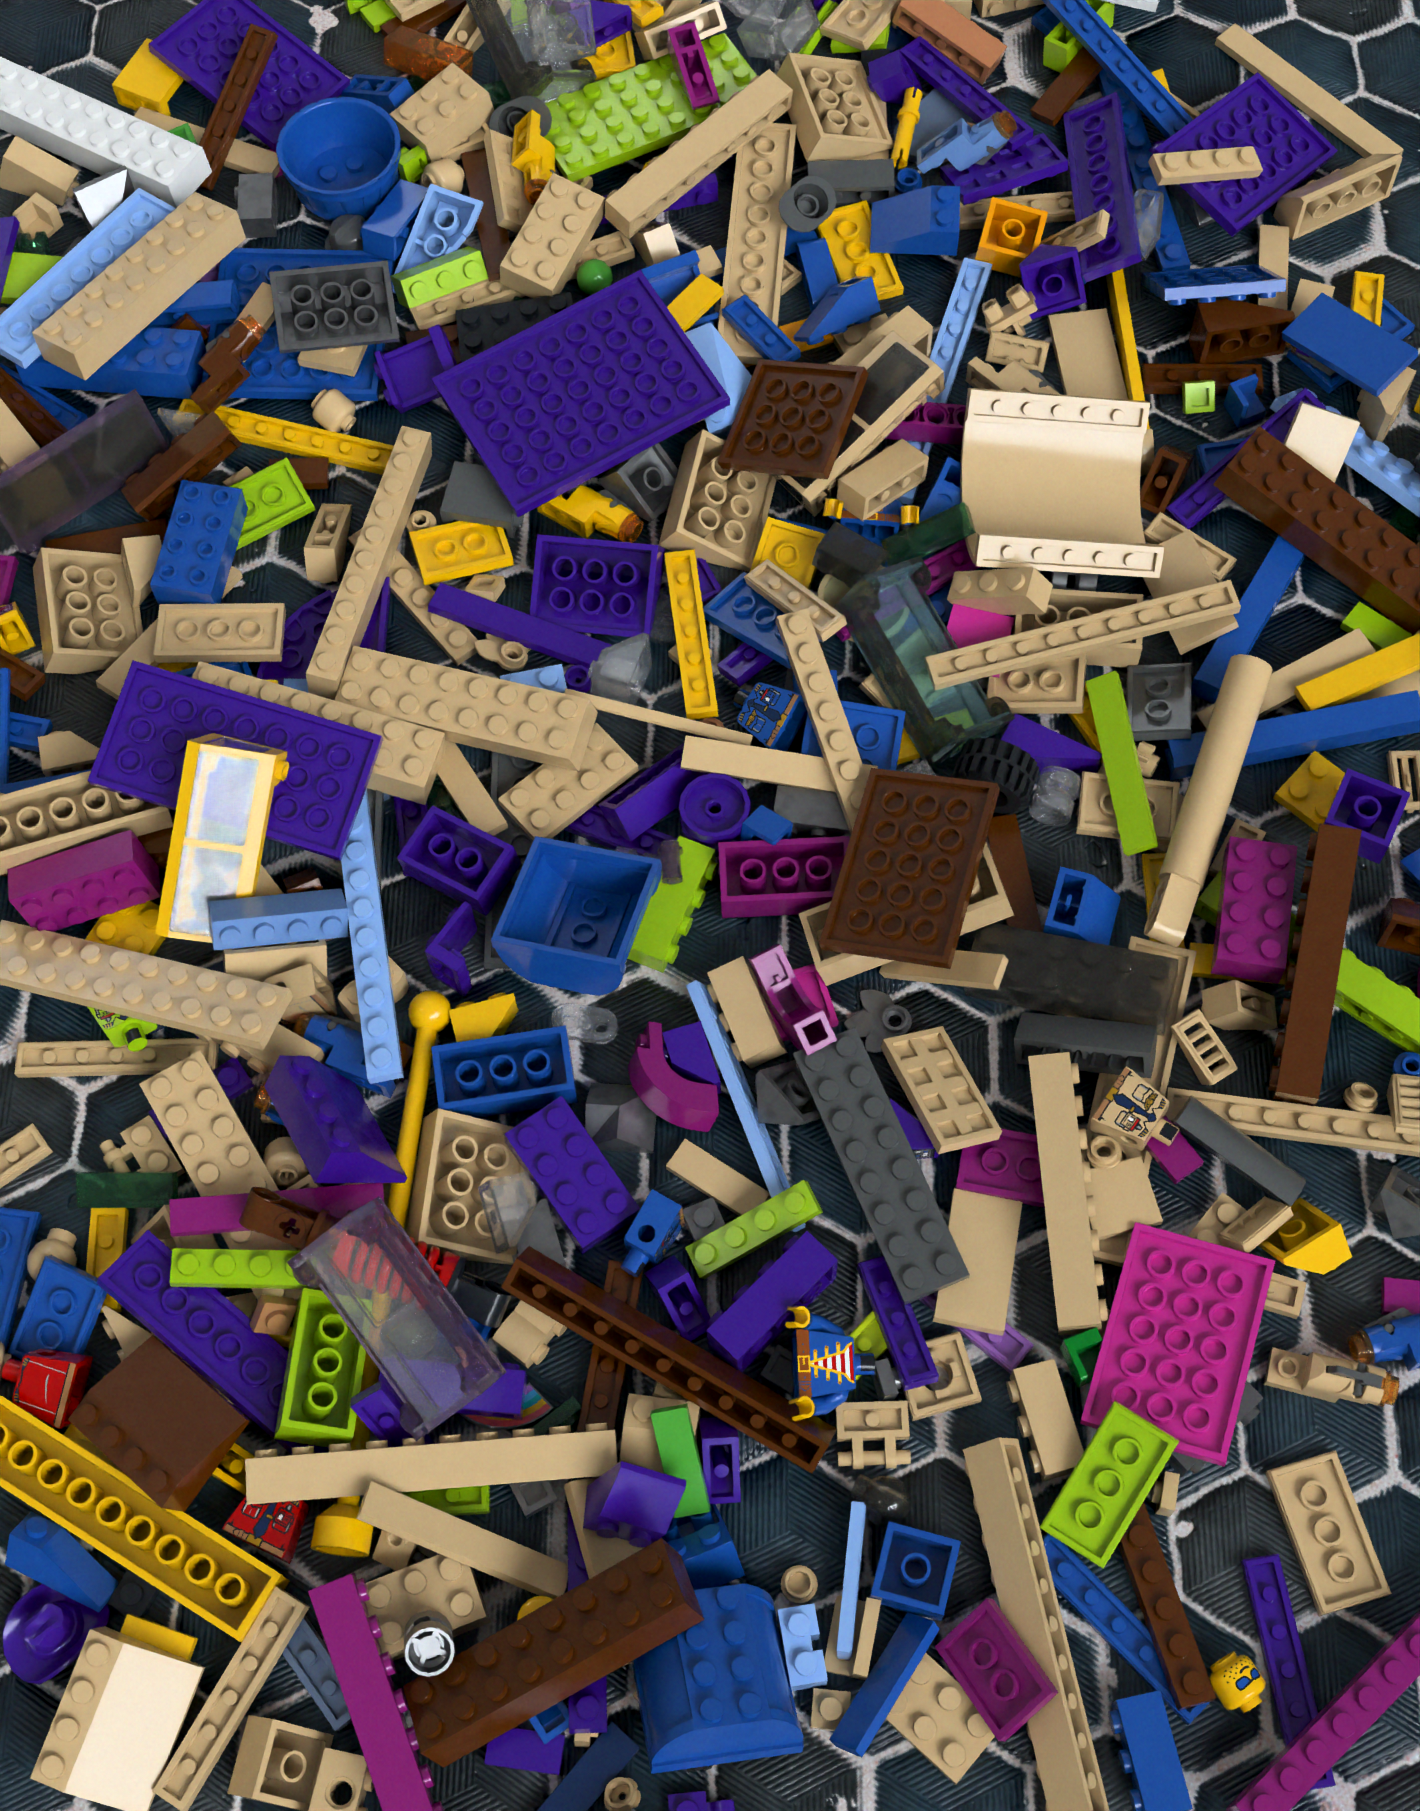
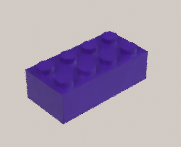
[504,1096,640,1254]
[706,1231,838,1373]

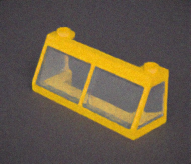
[155,733,289,943]

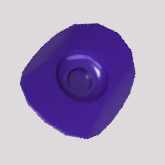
[2,1583,110,1685]

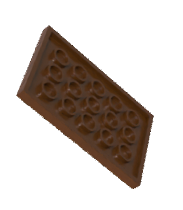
[819,768,1000,969]

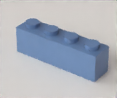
[208,888,348,951]

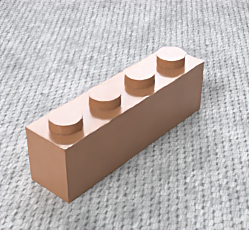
[892,0,1007,85]

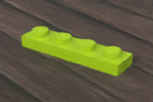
[685,1180,823,1279]
[169,1248,317,1289]

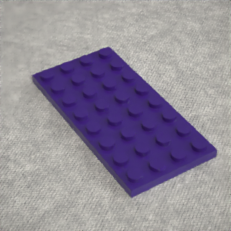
[88,660,383,861]

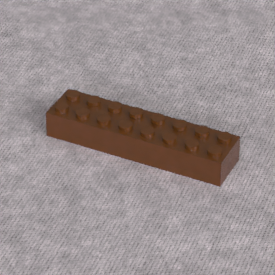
[1213,426,1420,636]
[1268,824,1362,1106]
[403,1538,704,1768]

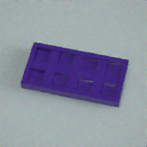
[940,133,1068,205]

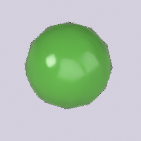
[576,259,613,296]

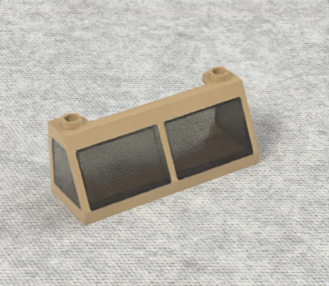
[771,330,945,517]

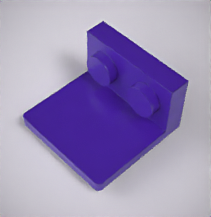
[425,901,477,997]

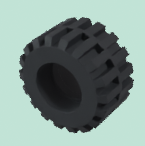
[951,737,1039,814]

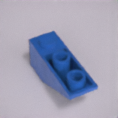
[793,276,881,345]
[904,457,961,556]

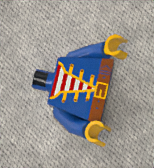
[823,498,919,545]
[785,1306,875,1421]

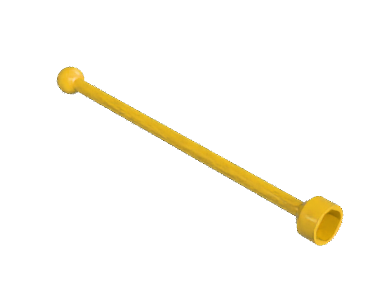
[311,991,452,1557]

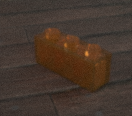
[383,25,473,81]

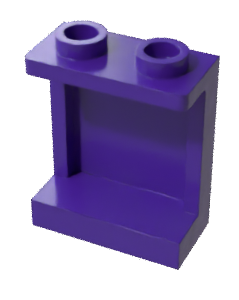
[373,324,458,413]

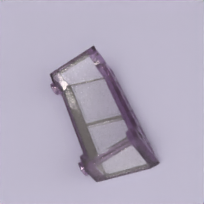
[287,1196,507,1441]

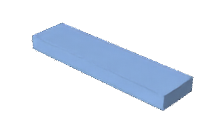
[836,1501,866,1660]

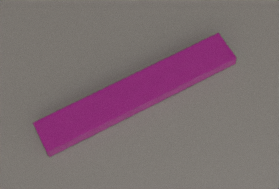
[169,1183,385,1237]

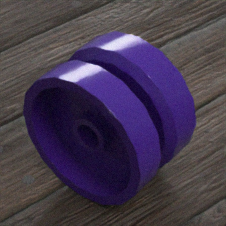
[679,773,751,857]

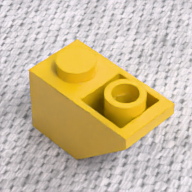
[449,993,518,1042]

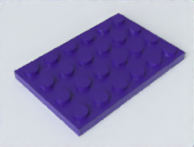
[149,0,350,151]
[1150,72,1338,237]

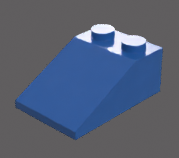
[870,185,960,256]

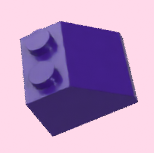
[583,1461,686,1547]

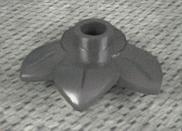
[844,990,912,1053]

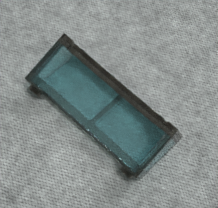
[834,556,1015,768]

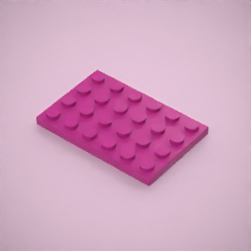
[1080,1222,1275,1467]

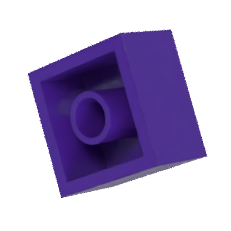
[1323,768,1411,864]

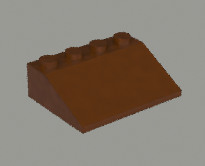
[68,1335,250,1512]

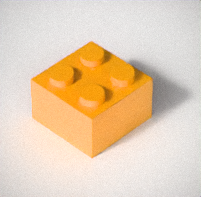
[974,197,1048,278]

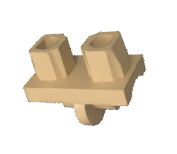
[982,284,1038,336]

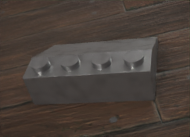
[269,261,400,354]

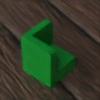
[1060,1327,1102,1388]

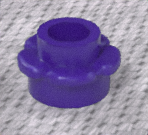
[564,665,594,693]

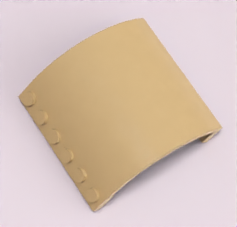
[960,388,1164,578]

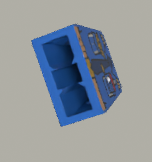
[733,682,808,751]
[620,1189,685,1278]

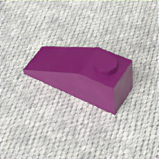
[667,22,720,110]

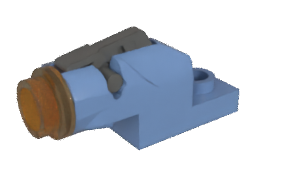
[917,110,1017,174]

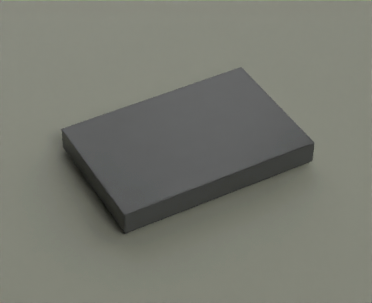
[1126,663,1192,741]

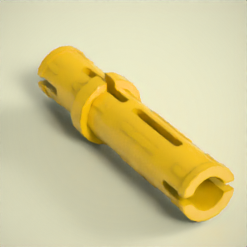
[890,87,923,169]

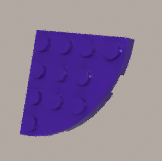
[257,577,391,685]

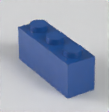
[360,179,428,261]
[1108,1690,1193,1811]

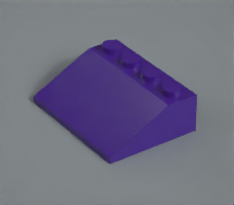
[529,534,665,639]
[264,1055,407,1183]

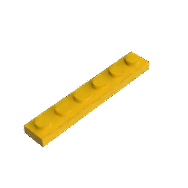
[664,549,718,720]

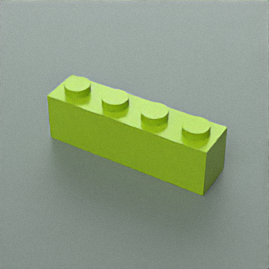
[627,835,719,973]

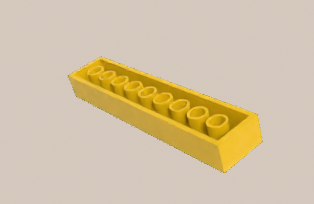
[0,1395,289,1643]

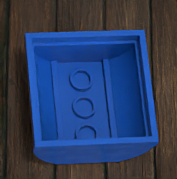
[491,836,662,996]
[631,1584,804,1774]

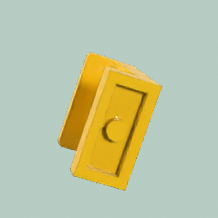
[112,38,184,116]

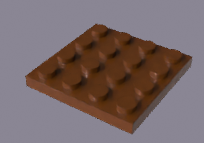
[717,359,869,480]

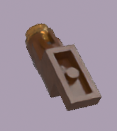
[190,314,266,414]

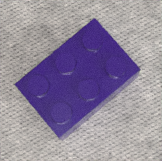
[397,805,521,916]

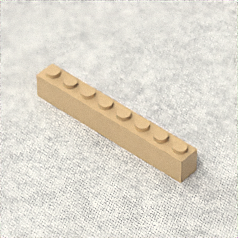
[605,69,793,239]
[1028,1052,1108,1335]

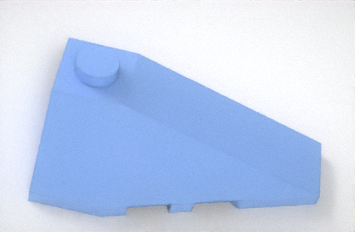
[392,183,484,294]
[685,322,752,440]

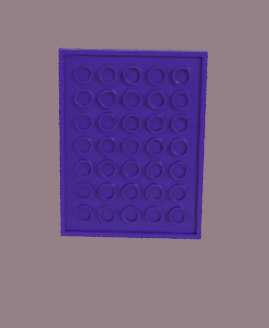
[431,270,730,517]

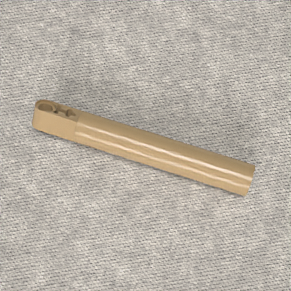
[1144,654,1273,948]

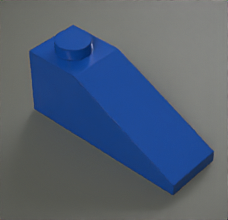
[341,74,415,114]
[5,1511,119,1612]

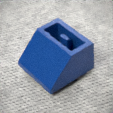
[1041,866,1121,957]
[658,1504,745,1590]

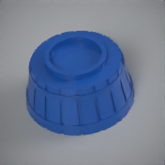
[276,97,401,221]

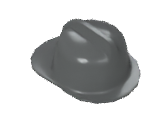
[489,95,552,138]
[779,176,836,233]
[325,214,371,251]

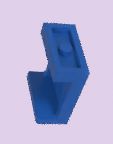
[641,250,720,333]

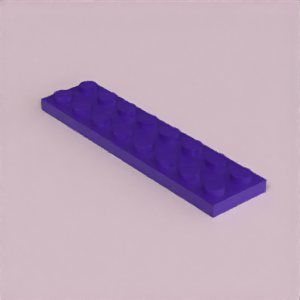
[1063,92,1142,282]
[97,1230,329,1455]

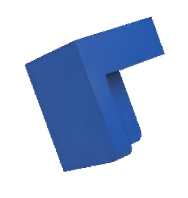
[1224,374,1266,428]
[740,805,793,845]

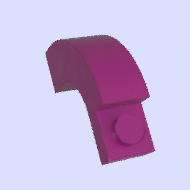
[748,944,837,1056]
[628,1021,719,1132]

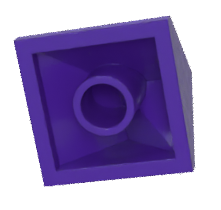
[1019,244,1087,319]

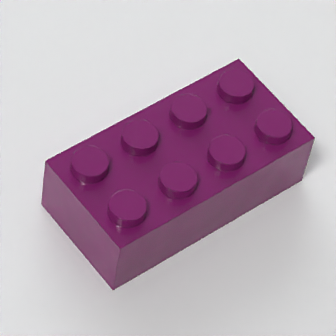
[7,830,161,932]
[718,836,850,918]
[1211,836,1298,984]

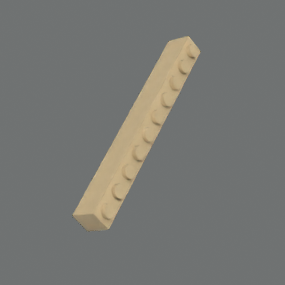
[306,426,432,700]
[245,1423,617,1505]
[963,1437,1110,1811]

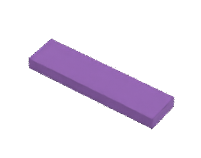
[919,1292,1034,1374]

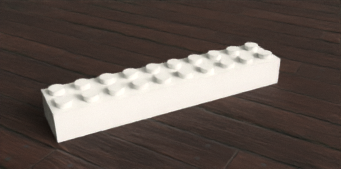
[0,57,212,208]

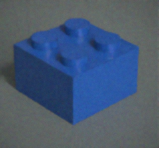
[870,1521,961,1621]

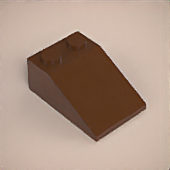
[1188,298,1295,364]

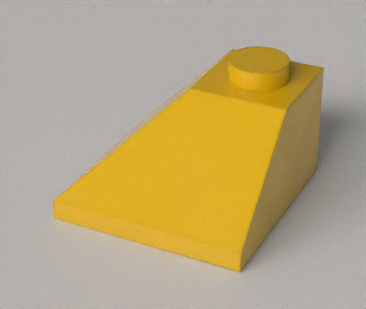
[1258,1197,1352,1275]

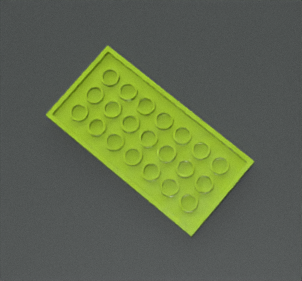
[544,33,757,182]

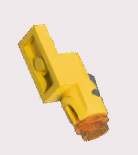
[511,109,559,205]
[537,485,643,543]

